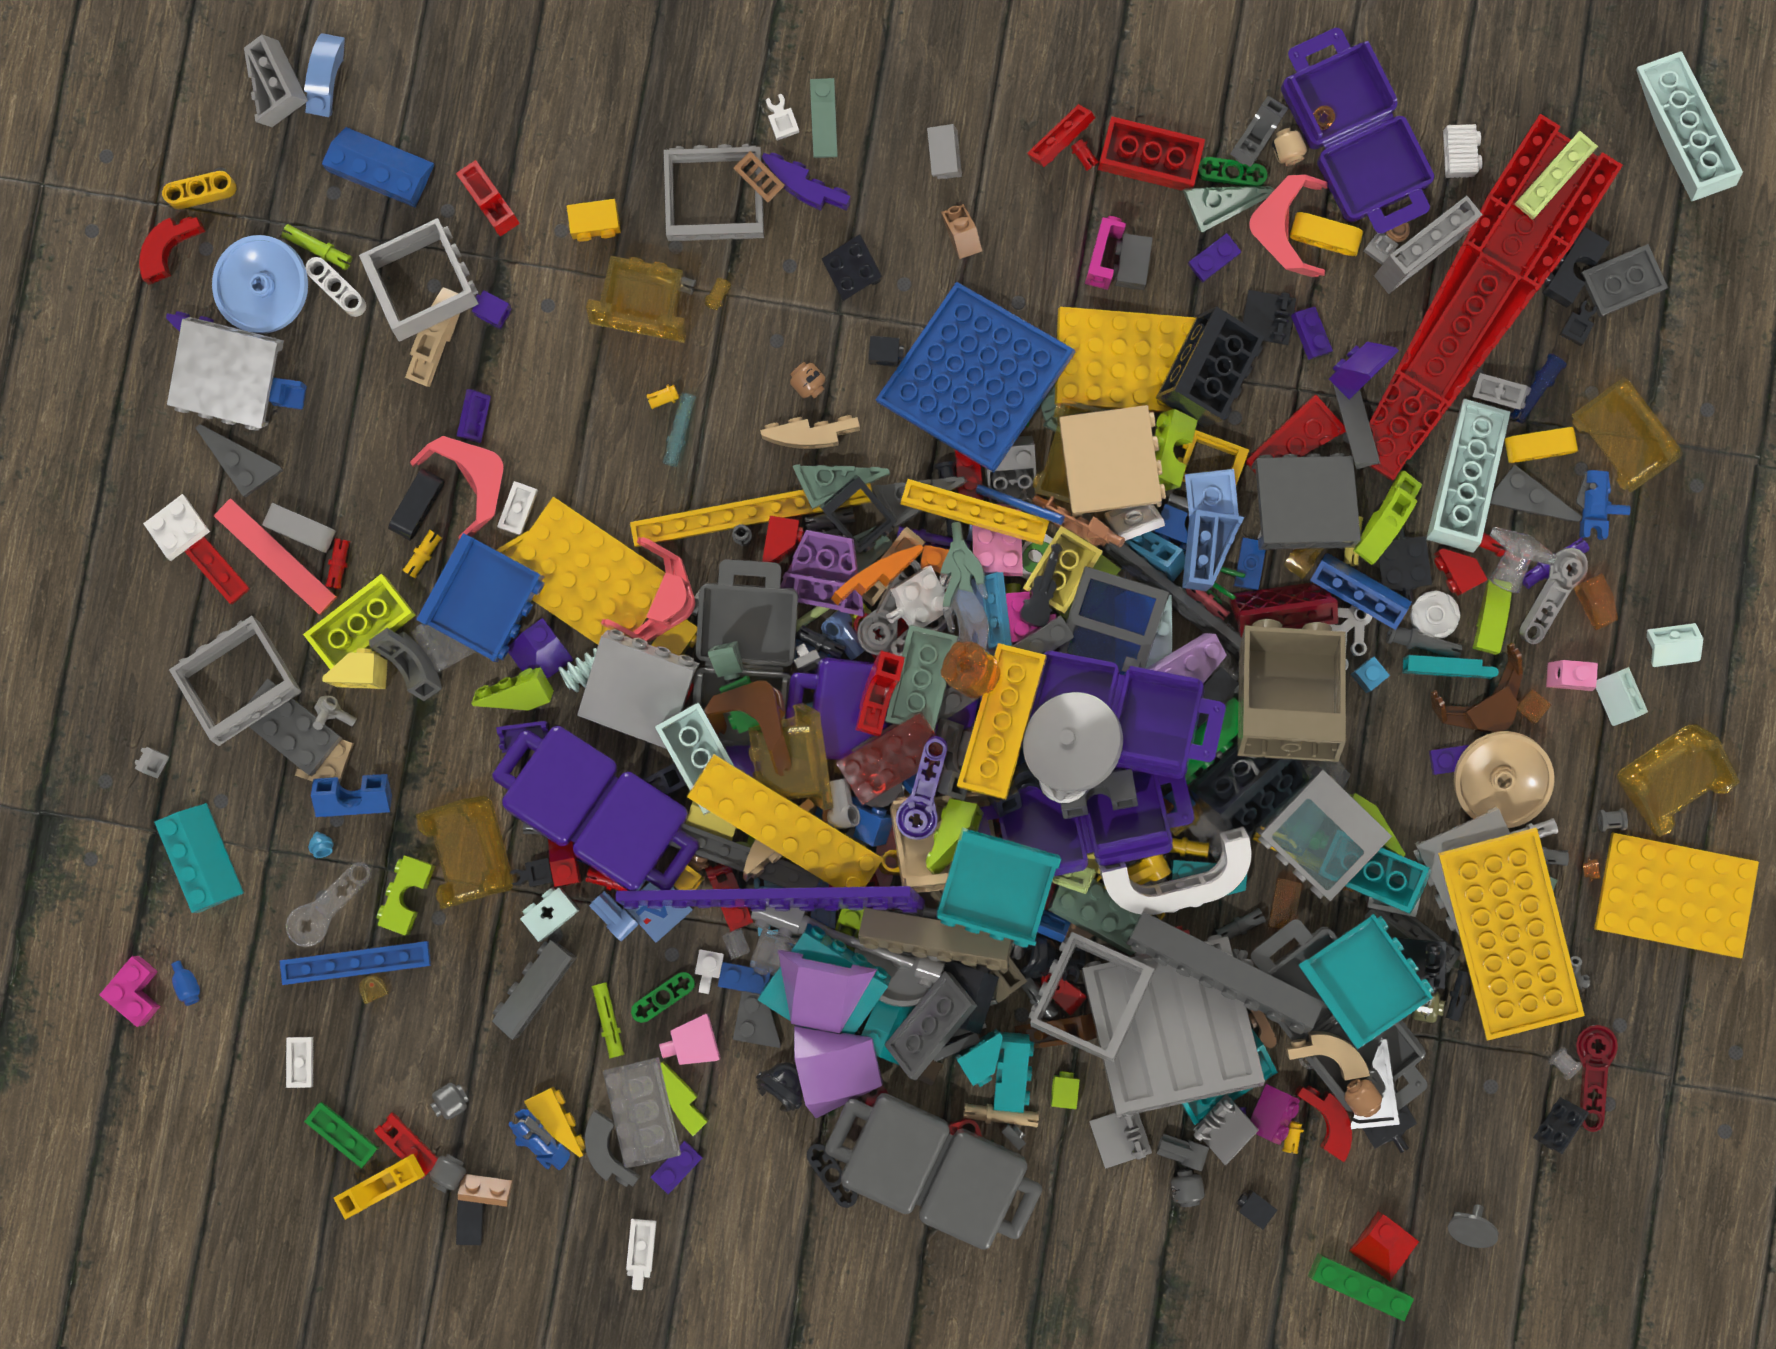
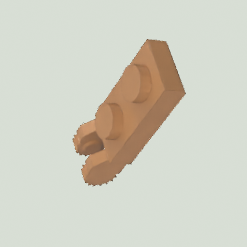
[1248,1009,1277,1049]

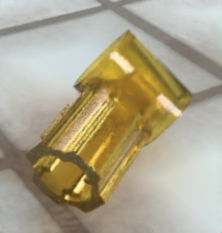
[1283,548,1324,580]

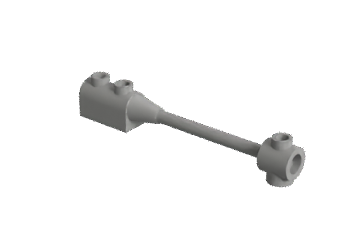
[751,908,946,989]

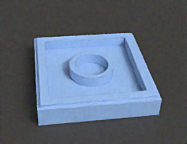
[1185,468,1239,517]

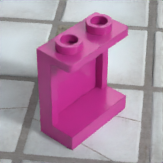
[1085,216,1126,290]

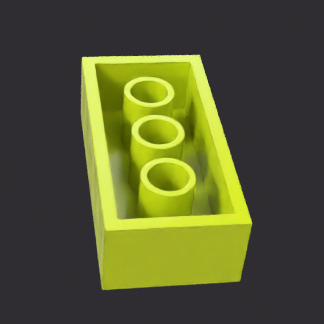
[303,574,416,669]

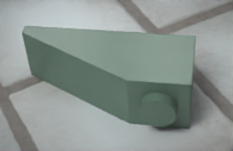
[810,78,838,158]
[708,641,744,680]

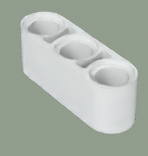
[305,257,366,317]

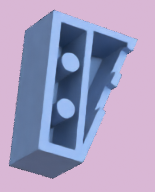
[1182,510,1244,591]

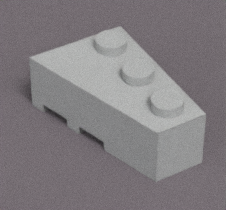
[244,35,308,127]

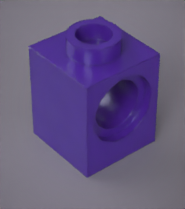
[472,290,512,330]

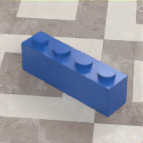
[1310,553,1412,630]

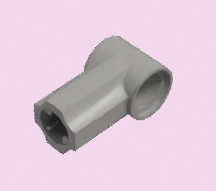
[826,779,860,830]

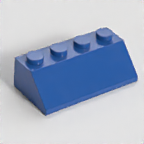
[322,127,435,208]

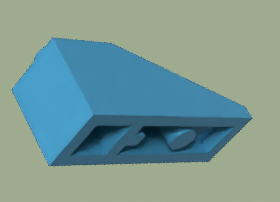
[1125,531,1185,582]

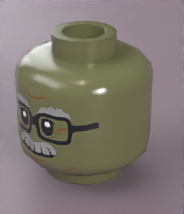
[1411,991,1445,1023]

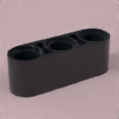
[388,468,445,541]

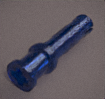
[1510,353,1567,424]

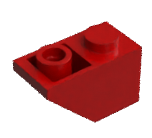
[1434,549,1488,596]

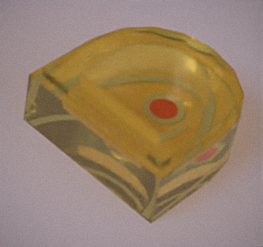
[359,975,389,1004]

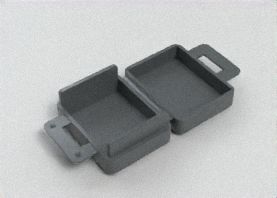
[693,559,799,751]
[1251,919,1427,1112]
[825,1093,1042,1250]

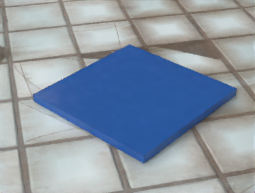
[876,282,1076,473]

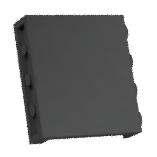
[1251,453,1361,550]

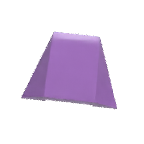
[780,530,865,616]
[778,949,877,1034]
[794,1025,883,1118]

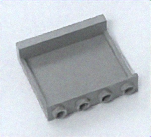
[167,317,284,431]
[577,629,700,749]
[1413,807,1510,935]

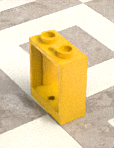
[1177,430,1249,485]

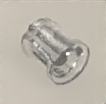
[1548,1047,1582,1080]

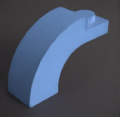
[304,33,345,117]

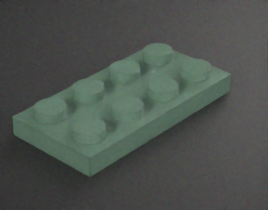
[885,625,958,734]
[1047,879,1141,955]

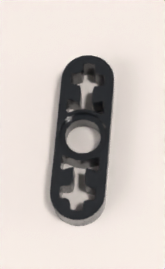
[807,1143,858,1208]

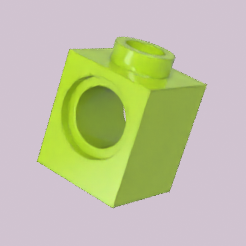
[1050,1071,1080,1109]

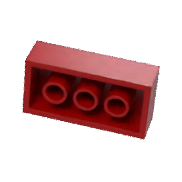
[1098,116,1205,191]

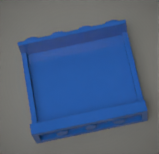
[416,533,545,663]

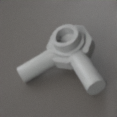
[313,696,357,730]

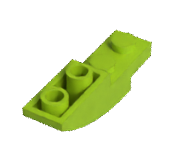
[1353,471,1422,565]

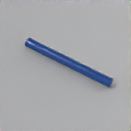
[976,484,1064,525]

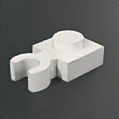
[766,94,799,140]

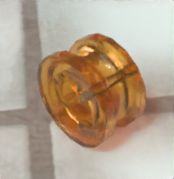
[1313,106,1335,130]

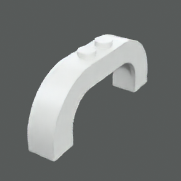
[1098,827,1251,915]

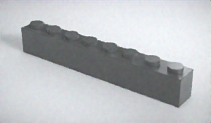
[1126,912,1324,1034]

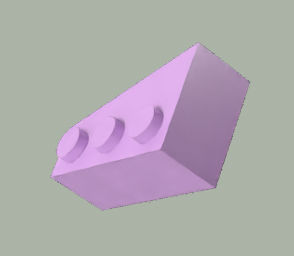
[1146,633,1227,683]

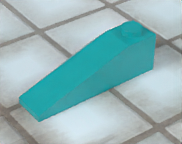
[861,1000,915,1065]

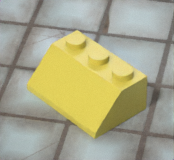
[1021,526,1103,614]
[323,648,388,689]

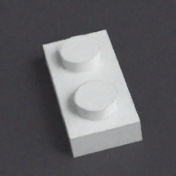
[497,481,538,535]
[286,1037,313,1088]

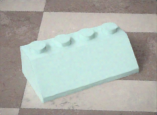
[655,702,734,815]

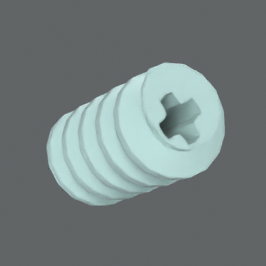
[558,648,597,692]

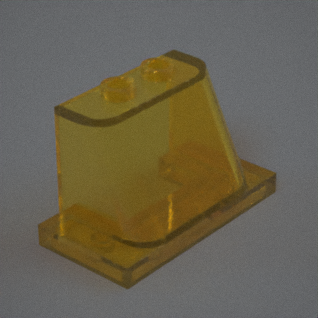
[586,256,686,343]
[748,703,834,810]

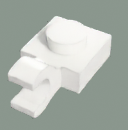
[695,950,724,994]

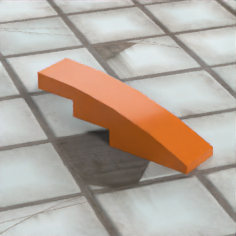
[831,544,924,606]

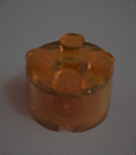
[941,642,1000,698]

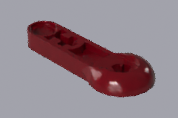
[1576,1025,1618,1132]

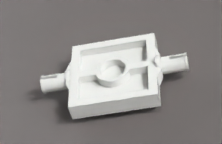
[886,566,952,628]

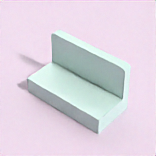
[1647,623,1703,667]
[1596,667,1648,726]

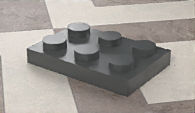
[1580,244,1668,317]

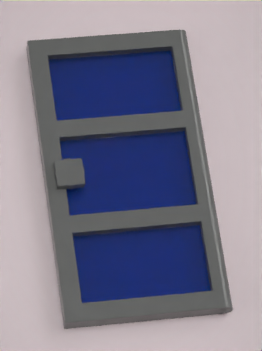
[1057,566,1170,675]

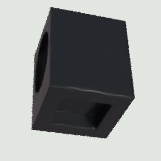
[868,336,904,367]
[1236,1189,1277,1230]

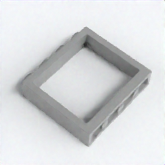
[664,144,764,241]
[1374,196,1483,294]
[359,218,478,342]
[169,616,302,746]
[1028,932,1154,1064]

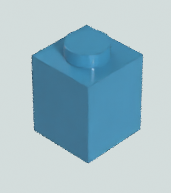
[1350,657,1390,693]

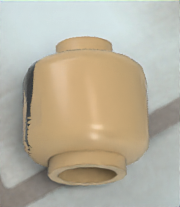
[1271,128,1307,166]

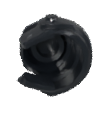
[1010,932,1061,979]
[756,1062,803,1112]

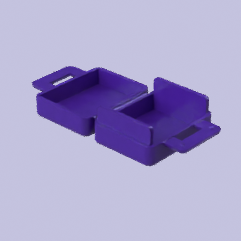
[1281,28,1434,234]
[1029,651,1226,779]
[784,658,981,767]
[492,726,699,891]
[978,767,1194,876]

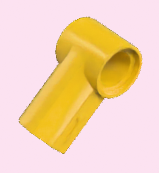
[1127,854,1171,885]

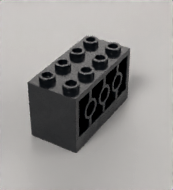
[1156,306,1265,428]
[1189,744,1310,836]

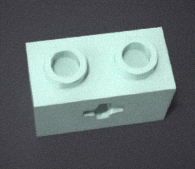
[520,887,580,942]

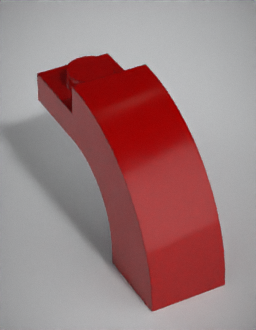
[139,217,206,285]
[855,651,905,737]
[1294,1085,1352,1162]

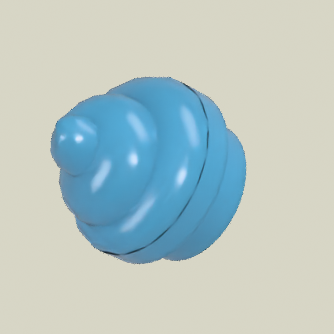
[308,831,334,858]

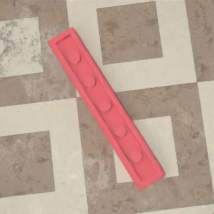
[214,498,337,615]

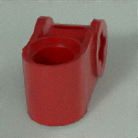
[1040,974,1087,1016]

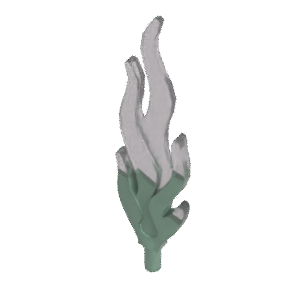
[940,522,989,702]

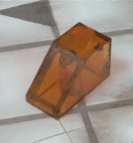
[1574,574,1618,631]

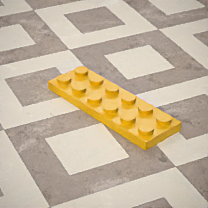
[957,643,1047,800]

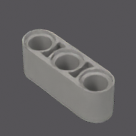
[262,503,336,553]

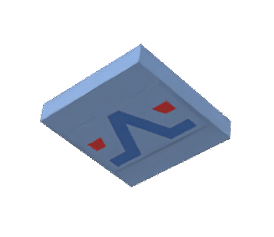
[625,883,693,943]

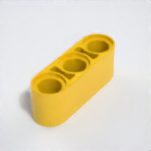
[162,171,236,209]
[1290,212,1363,256]
[1504,427,1578,463]

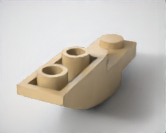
[405,287,460,387]
[760,415,860,449]
[743,798,815,881]

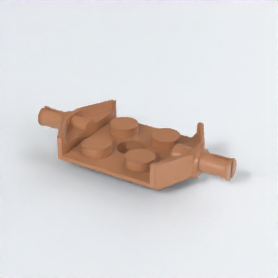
[1032,495,1125,547]

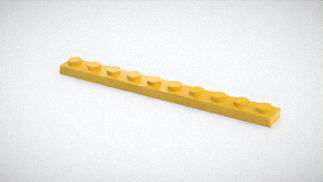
[630,483,872,547]

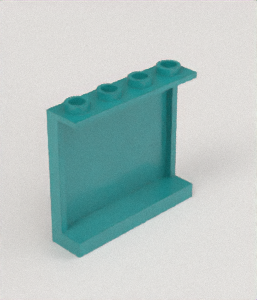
[936,827,1061,948]
[1299,914,1434,1050]
[757,923,891,1035]

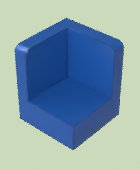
[269,378,307,410]

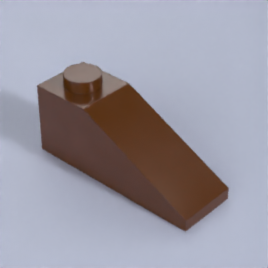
[1014,1013,1097,1049]

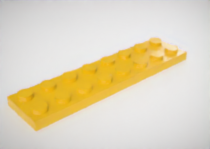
[687,754,883,887]

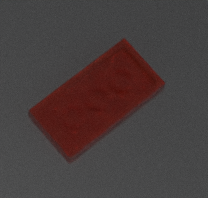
[836,712,947,805]

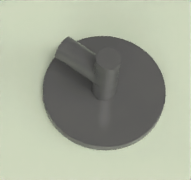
[1448,1205,1499,1248]

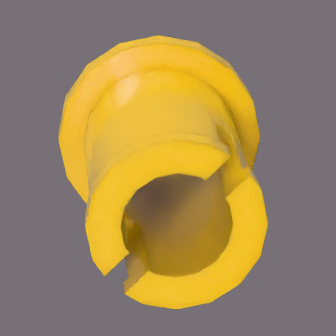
[647,384,679,409]
[1282,1121,1304,1154]

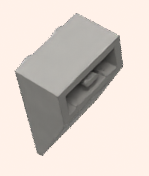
[986,436,1037,514]

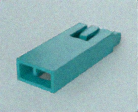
[1402,655,1499,679]

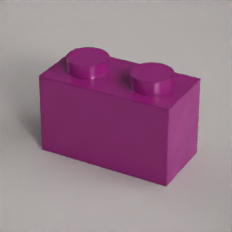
[1250,1084,1300,1145]

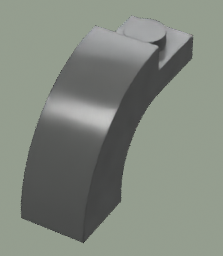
[1230,96,1288,167]
[369,628,442,701]
[925,718,967,801]
[585,1110,640,1187]

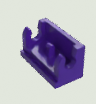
[496,721,549,753]

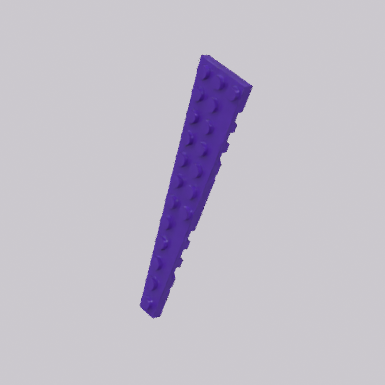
[616,886,925,914]

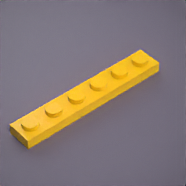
[901,479,1049,545]

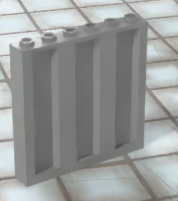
[1082,935,1265,1118]

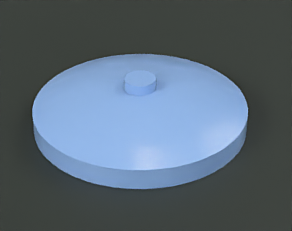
[212,235,308,334]

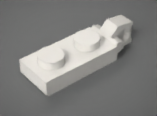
[626,1219,657,1290]

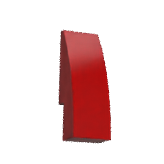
[456,160,520,237]

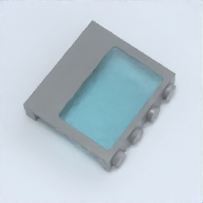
[1255,766,1392,901]

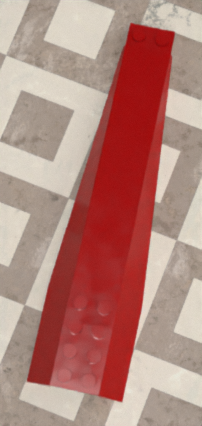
[1369,114,1623,481]

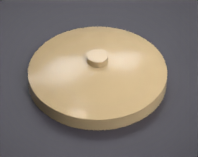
[1454,731,1554,828]

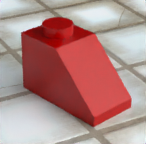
[548,839,582,887]

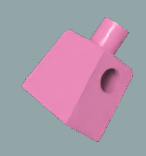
[1546,660,1598,691]
[659,1013,721,1065]

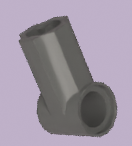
[1156,1133,1210,1171]

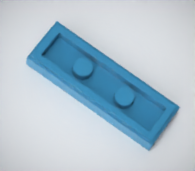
[981,572,1012,650]

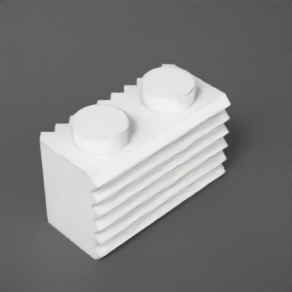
[1443,124,1482,178]

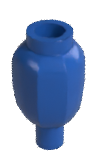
[171,961,200,1006]

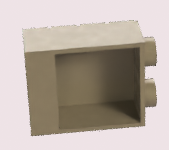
[1238,619,1346,762]

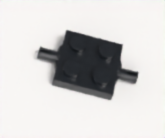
[1378,525,1432,605]
[1352,1088,1418,1153]

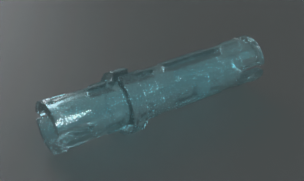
[662,393,696,467]

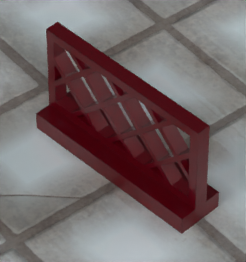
[1229,582,1338,637]

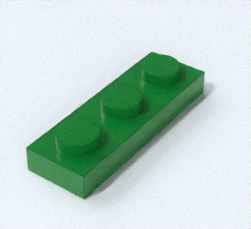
[304,1102,379,1169]

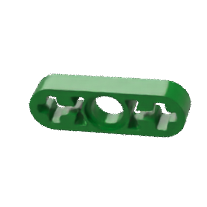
[1197,157,1267,187]
[631,972,695,1023]

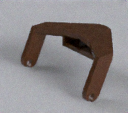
[1430,642,1523,733]
[704,680,791,776]

